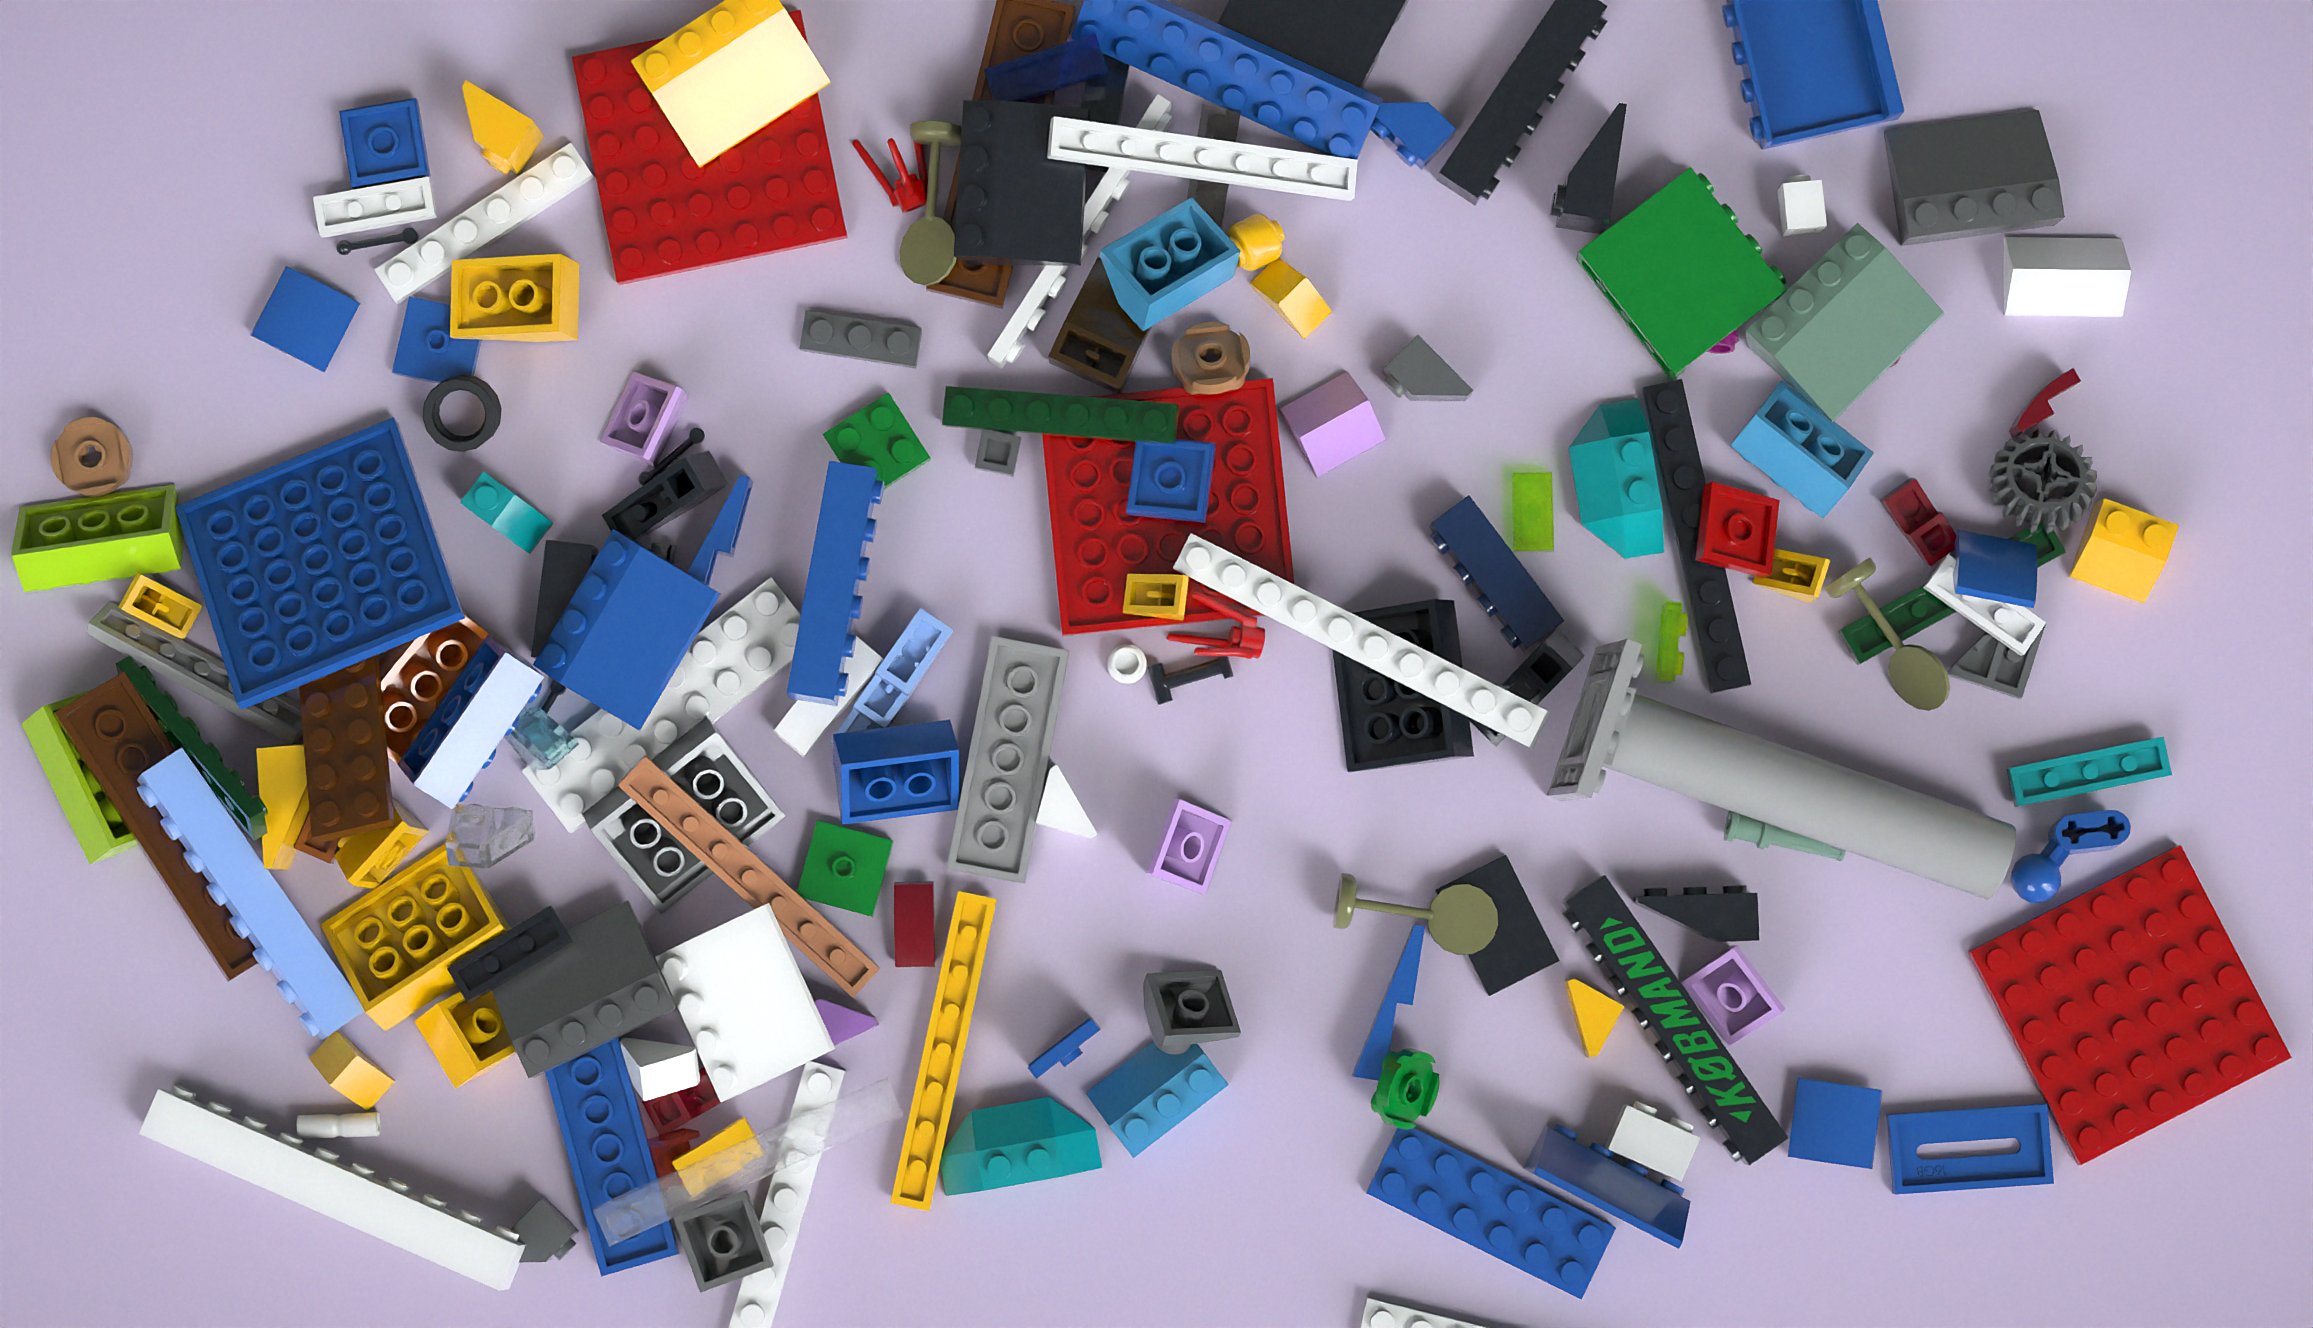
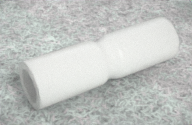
[297,1112,381,1139]

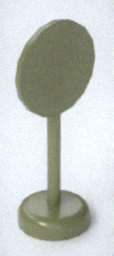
[899,121,962,286]
[1825,557,1950,711]
[1333,873,1498,955]

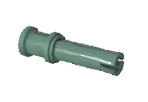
[1724,810,1846,861]

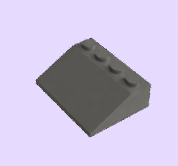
[1884,110,2065,246]
[582,717,786,914]
[492,900,678,1078]

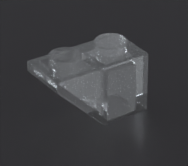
[445,804,535,869]

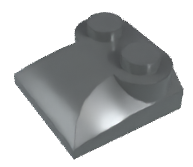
[1143,970,1241,1055]
[673,1190,774,1293]

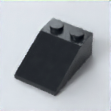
[1550,103,1627,234]

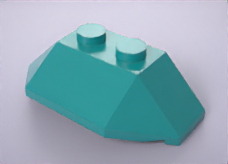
[1568,399,1664,559]
[940,1097,1102,1196]

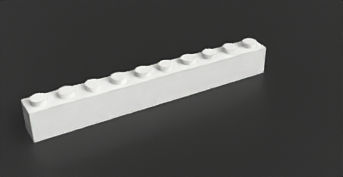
[1173,533,1551,749]
[139,1085,526,1291]

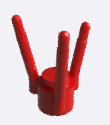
[852,138,928,213]
[1166,592,1265,659]

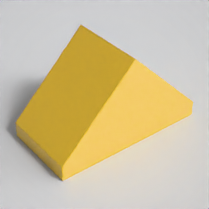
[1249,258,1332,339]
[1752,548,1830,603]
[118,572,203,640]
[1123,574,1189,620]
[1564,979,1624,1058]
[309,1029,395,1111]

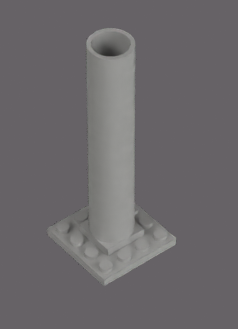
[1547,639,2016,900]

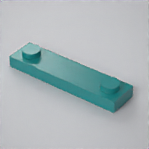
[2006,736,2172,807]

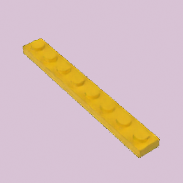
[890,891,997,1211]

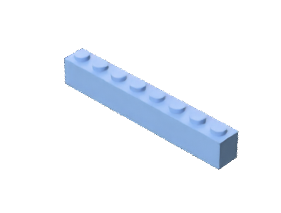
[137,748,364,1040]

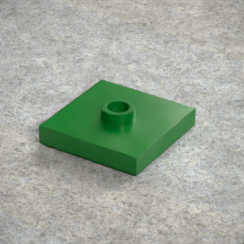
[797,820,894,917]

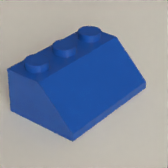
[833,720,959,825]

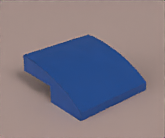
[250,266,360,372]
[1953,529,2038,608]
[1788,1078,1883,1169]

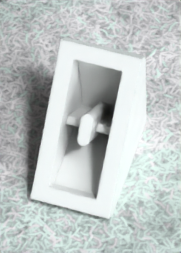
[1036,765,1097,838]
[620,1037,700,1101]

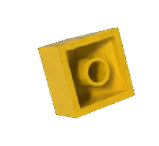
[462,80,545,176]
[2068,498,2179,604]
[414,991,516,1089]

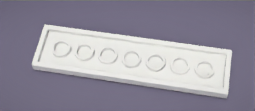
[522,577,801,834]

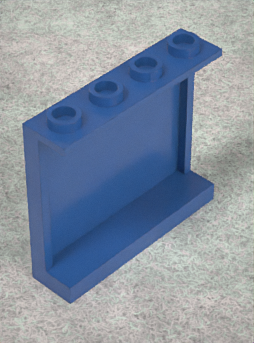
[1722,0,1904,150]

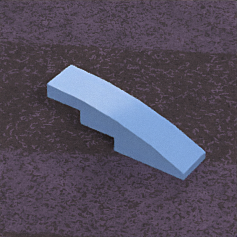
[830,608,953,744]

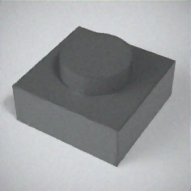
[975,429,1021,477]

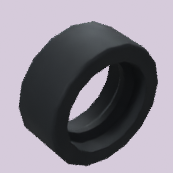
[422,374,502,452]

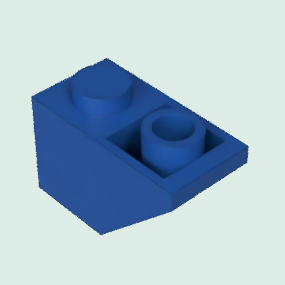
[1370,102,1456,170]

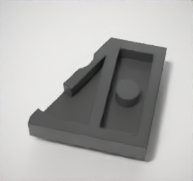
[1948,624,2046,699]

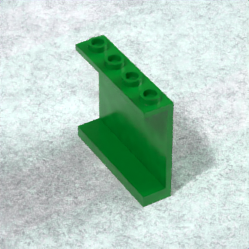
[1576,167,1787,381]

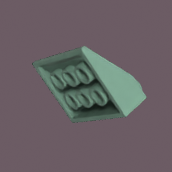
[1746,223,1944,423]

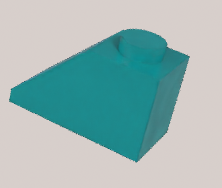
[460,471,553,554]

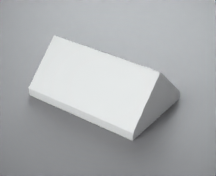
[2004,237,2131,317]

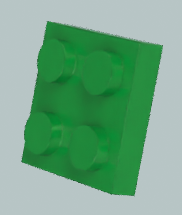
[823,392,931,490]

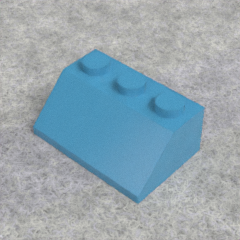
[1099,197,1241,331]
[1730,380,1874,519]
[1086,1041,1228,1158]

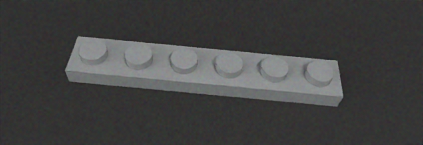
[86,601,303,745]

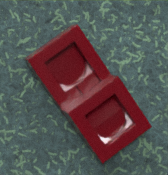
[2009,368,2081,438]
[1880,478,1956,567]
[894,881,936,967]
[642,1067,727,1137]

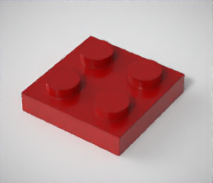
[1695,482,1780,578]

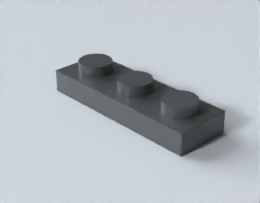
[799,310,922,368]

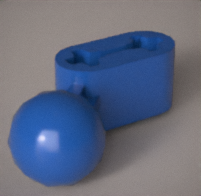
[2011,810,2131,903]

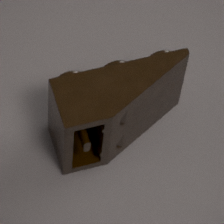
[1048,257,1152,394]

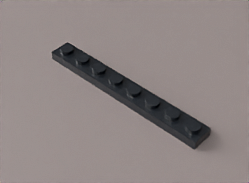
[1642,379,1752,694]

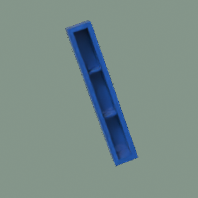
[787,461,884,706]

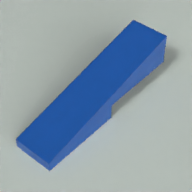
[687,475,754,586]
[1351,925,1425,1081]

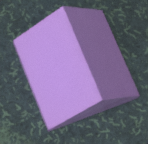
[600,371,688,467]
[1279,372,1386,478]
[1147,798,1232,895]
[1681,945,1785,1046]

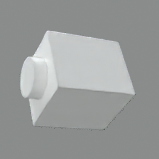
[1777,175,1827,236]

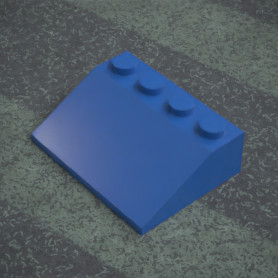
[533,529,721,730]
[1523,1124,1691,1249]

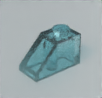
[503,707,579,770]

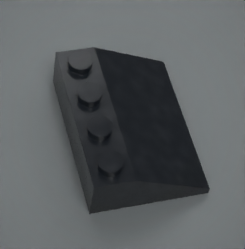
[954,100,1090,266]
[1332,599,1474,772]

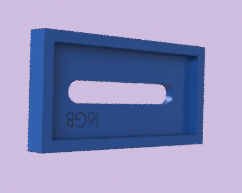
[1886,1104,2054,1195]

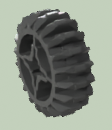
[1989,429,2097,534]

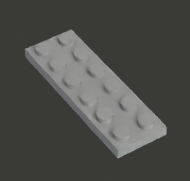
[947,636,1069,884]

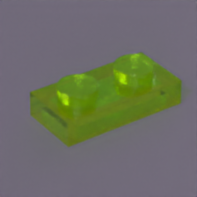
[1512,472,1554,553]
[1655,601,1688,684]

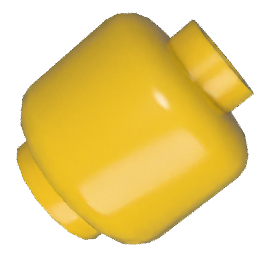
[1227,213,1285,271]

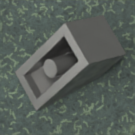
[1383,335,1473,401]
[511,1198,579,1263]

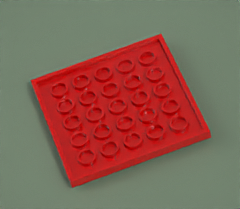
[572,10,848,285]
[1042,378,1295,637]
[1968,845,2292,1165]

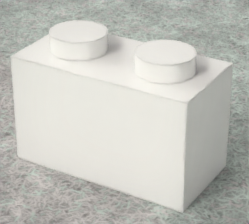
[1604,1100,1700,1182]

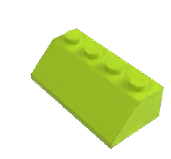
[11,484,184,592]
[21,690,138,865]

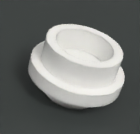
[1107,644,1147,684]

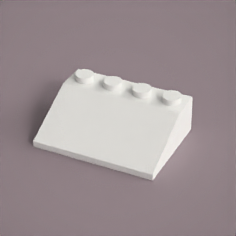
[655,903,835,1102]

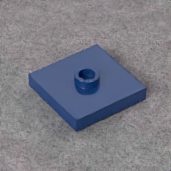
[339,98,431,189]
[392,297,482,384]
[1126,439,1216,523]
[1028,1018,1101,1079]

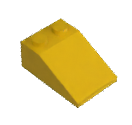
[450,254,580,342]
[256,745,310,871]
[334,798,429,889]

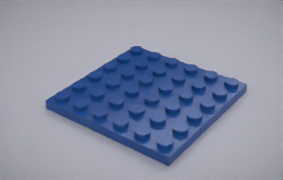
[175,417,465,710]

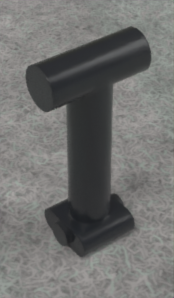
[1147,656,1233,705]

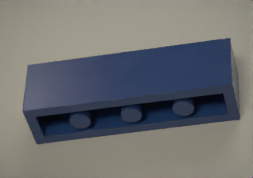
[1428,495,1564,652]

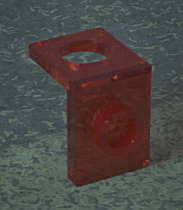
[647,1128,701,1191]

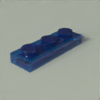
[984,33,1108,102]

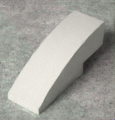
[773,636,884,758]

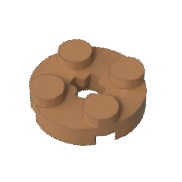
[1171,321,1250,394]
[51,417,133,497]

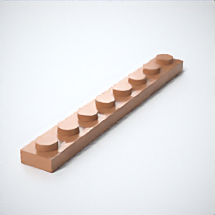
[618,755,880,998]

